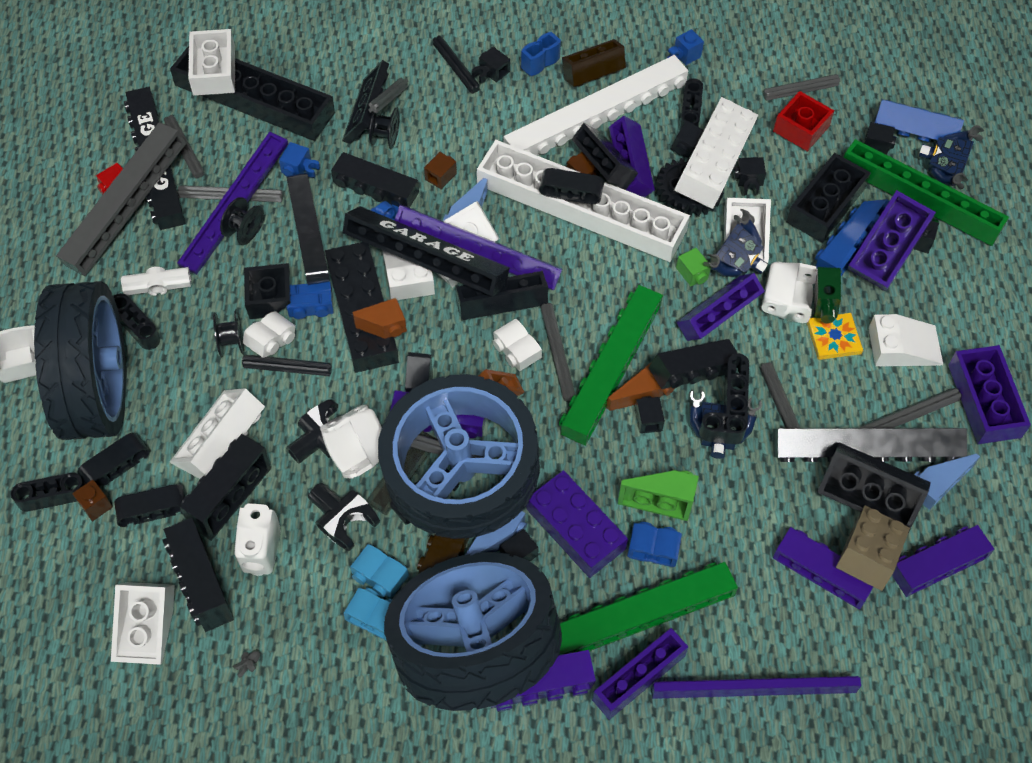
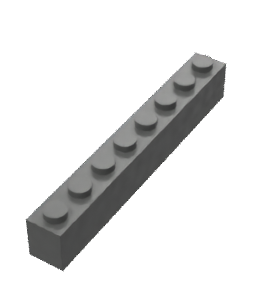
[56,122,186,276]

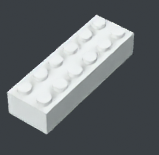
[674,97,758,209]

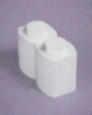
[243,311,296,358]
[493,319,542,371]

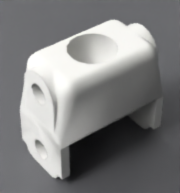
[761,262,818,323]
[0,325,36,383]
[320,405,382,478]
[235,504,281,576]

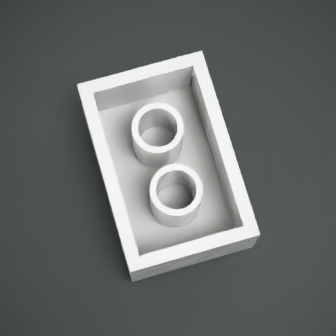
[188,29,235,96]

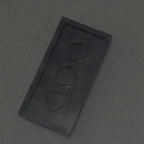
[342,60,389,144]

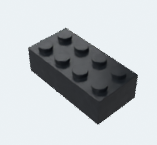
[786,153,871,243]
[180,434,271,541]
[817,443,931,533]
[162,517,234,632]

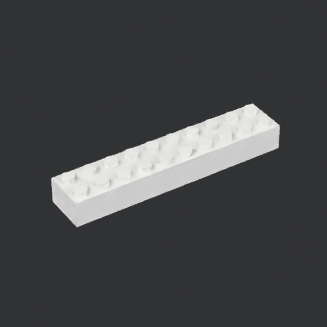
[477,140,690,262]

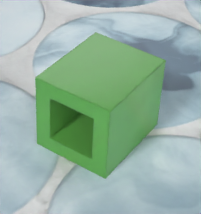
[676,248,711,286]

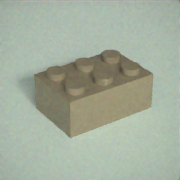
[836,505,910,591]

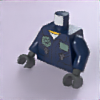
[919,125,984,189]
[703,209,768,277]
[689,390,762,459]

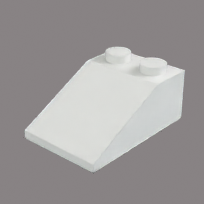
[724,198,771,263]
[382,250,435,300]
[869,314,943,366]
[111,582,175,665]

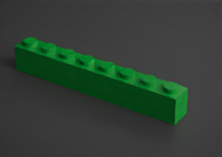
[844,139,1009,246]
[559,285,663,446]
[558,562,738,656]

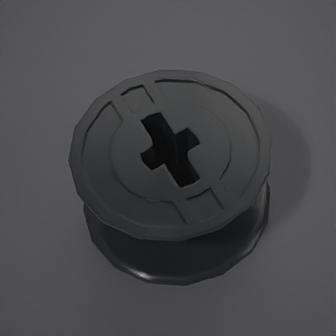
[369,107,400,149]
[220,197,264,245]
[213,309,244,357]

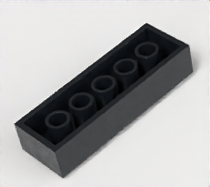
[325,242,399,373]

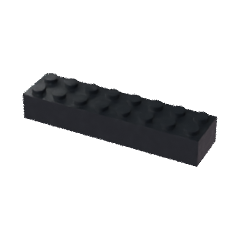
[170,46,335,141]

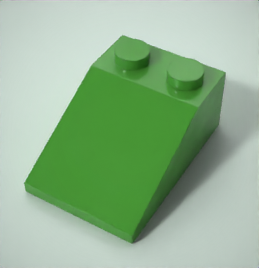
[618,470,699,521]

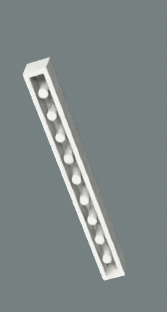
[504,55,688,155]

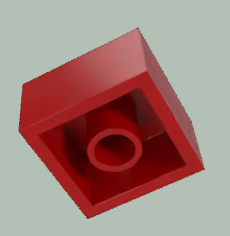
[773,91,835,152]

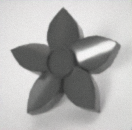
[232,651,260,678]

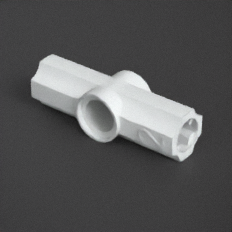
[121,267,192,296]

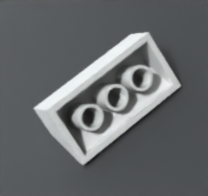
[170,388,265,479]

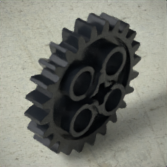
[655,158,724,217]

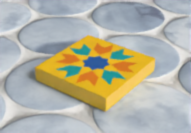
[807,313,863,360]

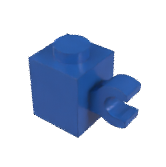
[667,29,704,65]
[279,142,320,178]

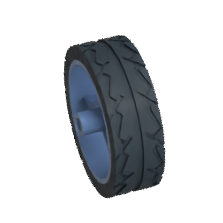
[34,281,127,440]
[378,374,540,539]
[384,552,562,711]

